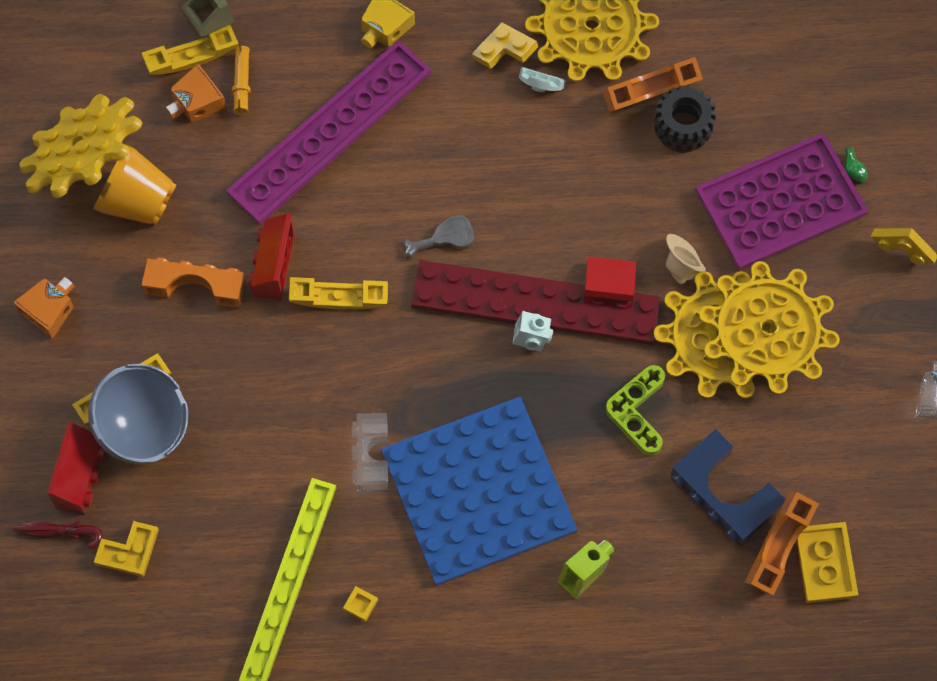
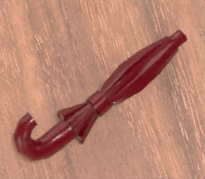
[13,520,103,549]

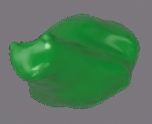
[844,147,868,183]

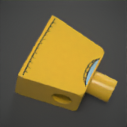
[361,0,415,49]

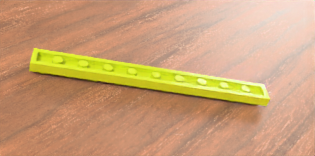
[239,478,336,681]

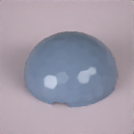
[88,364,188,464]

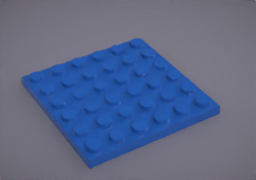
[381,397,577,586]

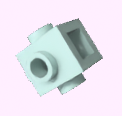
[513,311,553,352]

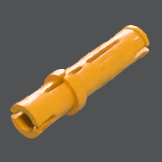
[232,46,251,115]

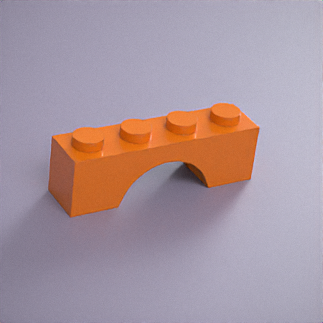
[602,57,703,112]
[142,257,246,308]
[744,492,819,595]

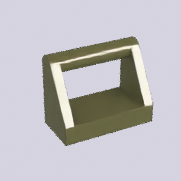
[182,0,234,37]

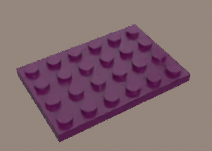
[695,132,869,271]

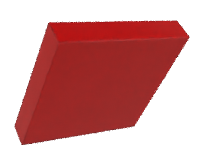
[584,257,636,301]

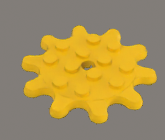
[525,0,659,82]
[19,94,142,198]
[699,261,840,394]
[654,271,775,398]

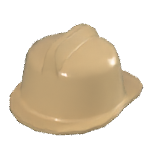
[666,234,706,284]

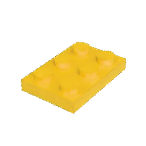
[796,522,858,603]

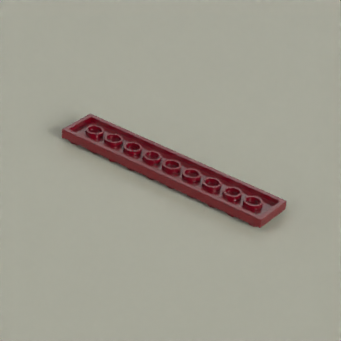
[411,260,660,345]

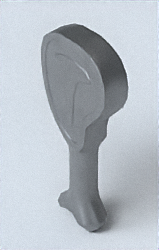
[403,215,474,259]

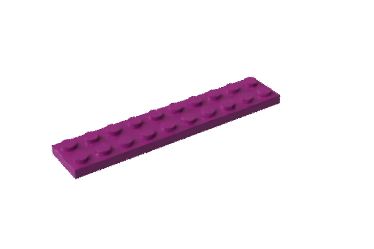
[226,40,432,225]

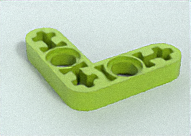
[606,365,665,456]

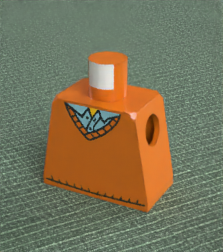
[165,64,226,122]
[14,277,75,339]

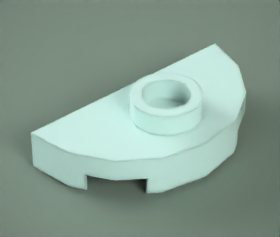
[519,67,566,92]

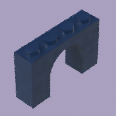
[670,429,785,547]

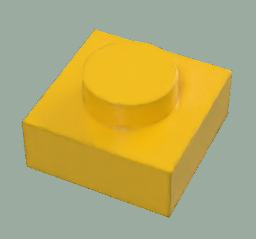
[343,586,378,622]

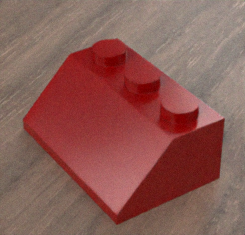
[248,213,295,300]
[48,422,106,514]

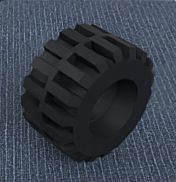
[654,86,716,152]

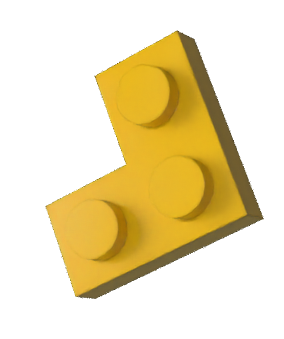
[472,23,538,69]
[871,228,937,265]
[94,521,159,577]

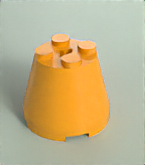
[93,144,176,225]

